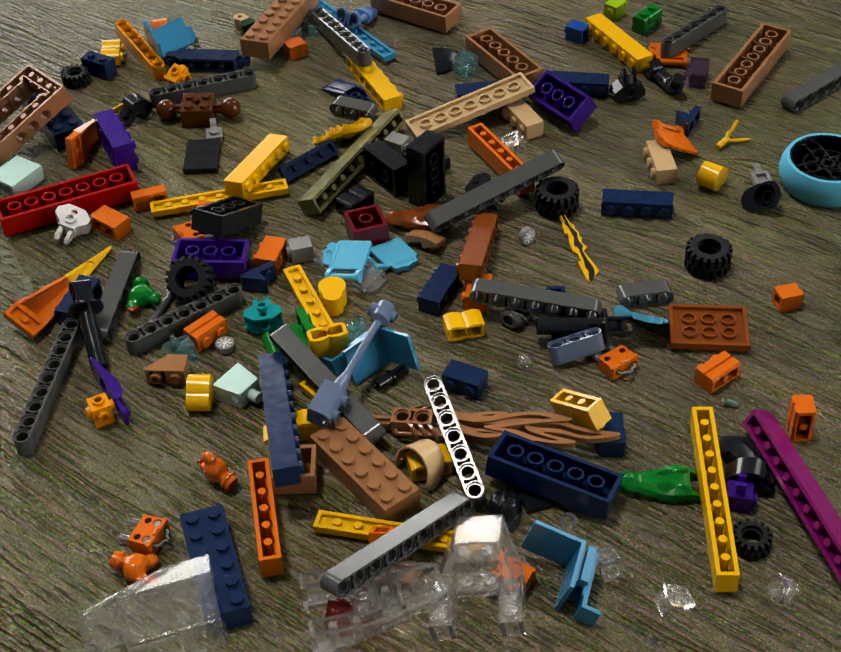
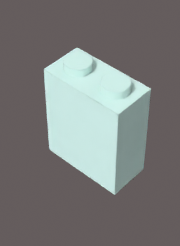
[0,155,45,197]

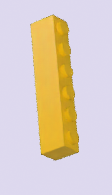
[585,13,653,73]
[345,54,403,112]
[223,134,290,198]

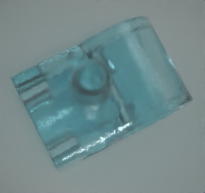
[452,47,479,78]
[347,314,368,343]
[162,334,197,362]

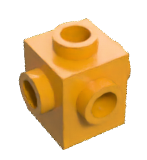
[164,63,192,85]
[85,392,116,429]

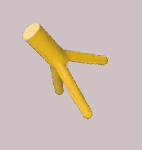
[715,119,750,150]

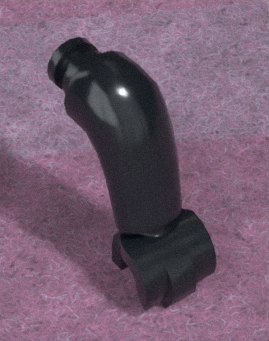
[643,58,684,94]

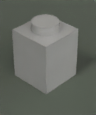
[384,131,410,156]
[285,235,314,264]

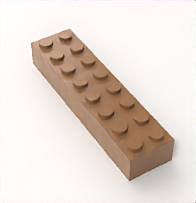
[240,0,319,60]
[711,23,792,108]

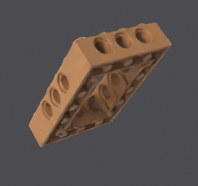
[0,64,73,165]

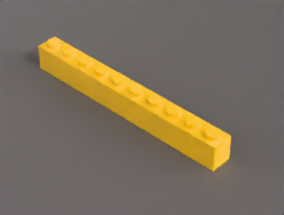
[690,407,740,592]

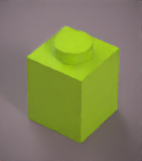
[604,0,627,21]

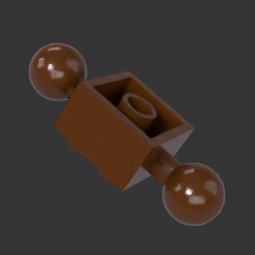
[156,92,241,128]

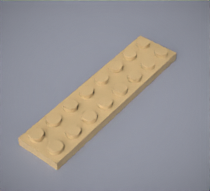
[405,72,536,139]

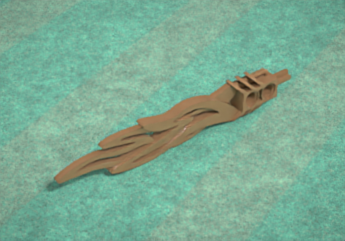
[373,405,620,448]

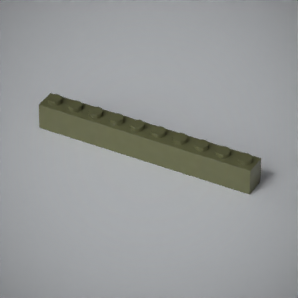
[297,108,406,216]

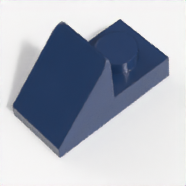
[675,105,701,137]
[239,261,277,293]

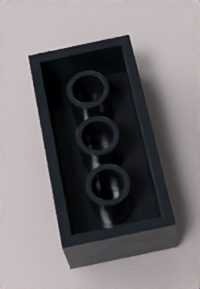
[406,129,446,207]
[191,196,263,239]

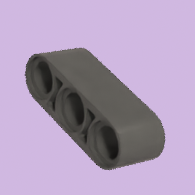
[329,95,378,121]
[616,279,674,308]

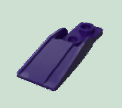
[90,357,130,426]

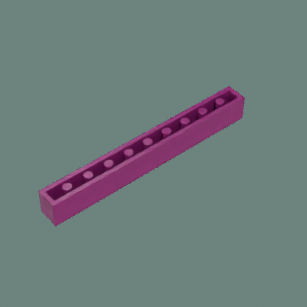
[743,409,841,583]

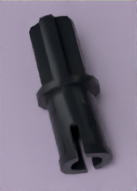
[372,364,409,391]

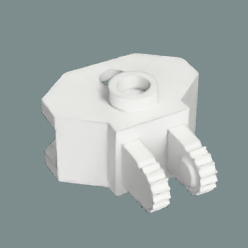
[53,204,92,245]

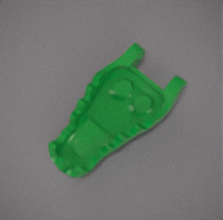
[620,465,700,504]

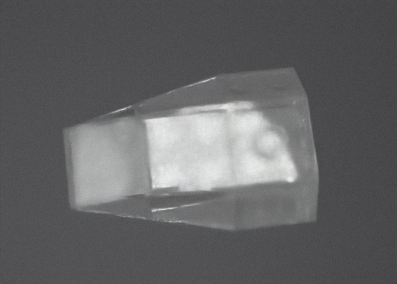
[78,554,230,652]

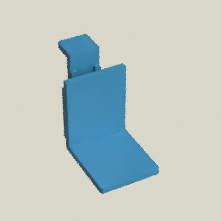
[142,17,198,60]
[322,326,420,386]
[521,520,601,626]

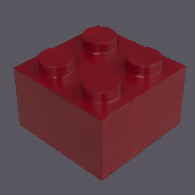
[344,204,389,245]

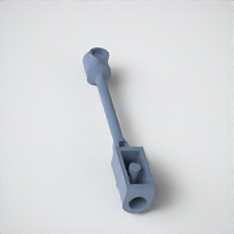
[307,300,398,427]

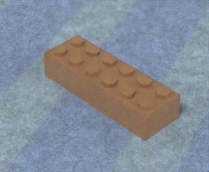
[371,0,461,33]
[465,27,544,84]
[309,417,420,522]

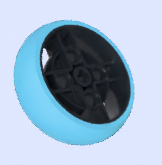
[779,133,841,208]

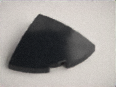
[432,47,463,75]
[718,436,762,460]

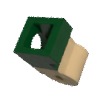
[233,13,255,36]

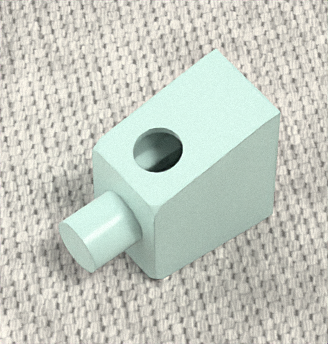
[212,363,263,408]

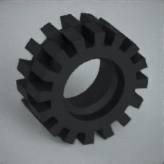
[61,64,91,89]
[733,518,773,561]

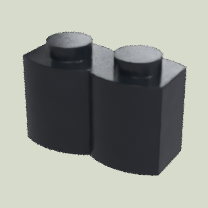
[335,184,374,214]

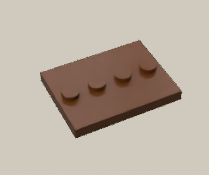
[668,304,750,352]

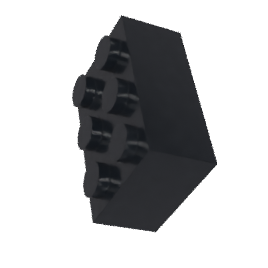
[363,139,408,198]

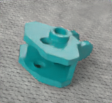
[243,296,283,334]

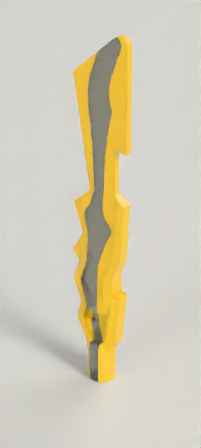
[559,215,599,283]

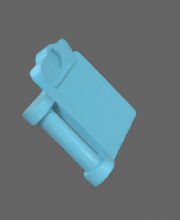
[366,237,418,276]
[322,240,372,283]
[613,305,669,324]

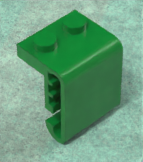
[261,307,316,364]

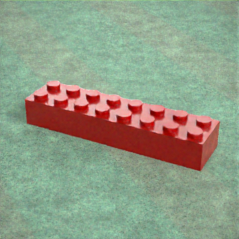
[0,164,139,237]

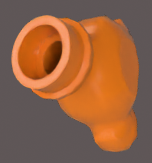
[197,451,239,491]
[109,550,159,588]

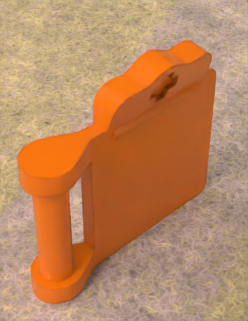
[648,42,688,68]
[651,119,698,155]

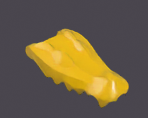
[313,117,372,146]

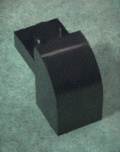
[119,93,155,127]
[724,457,775,497]

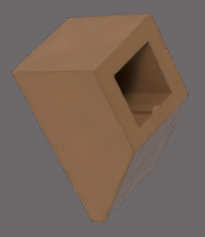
[144,354,190,385]

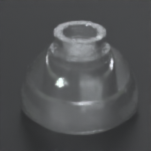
[767,573,799,606]

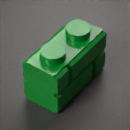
[632,4,663,36]

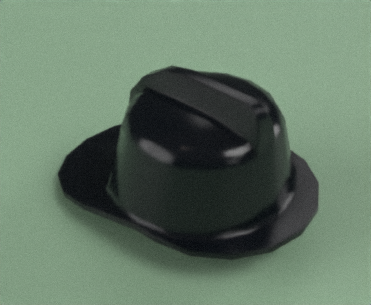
[741,180,782,213]
[485,486,522,535]

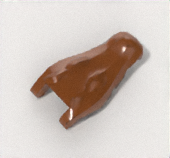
[385,203,452,231]

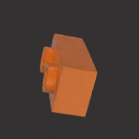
[130,184,168,212]

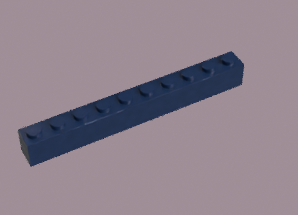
[258,351,304,488]

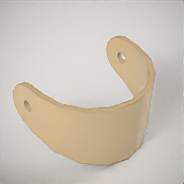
[394,439,444,491]

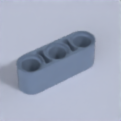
[547,327,605,365]

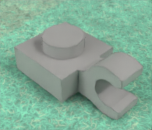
[206,118,224,142]
[750,163,772,185]

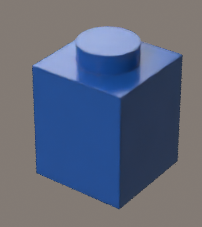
[564,19,589,44]

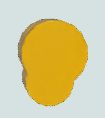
[696,161,729,191]
[318,276,347,316]
[185,374,214,412]

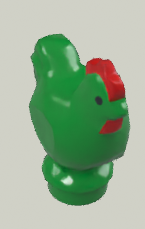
[125,277,161,312]

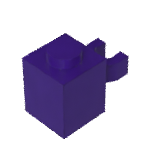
[726,473,758,514]

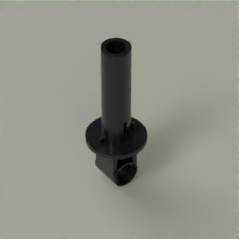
[67,279,108,371]
[536,308,638,345]

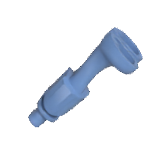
[336,7,378,29]

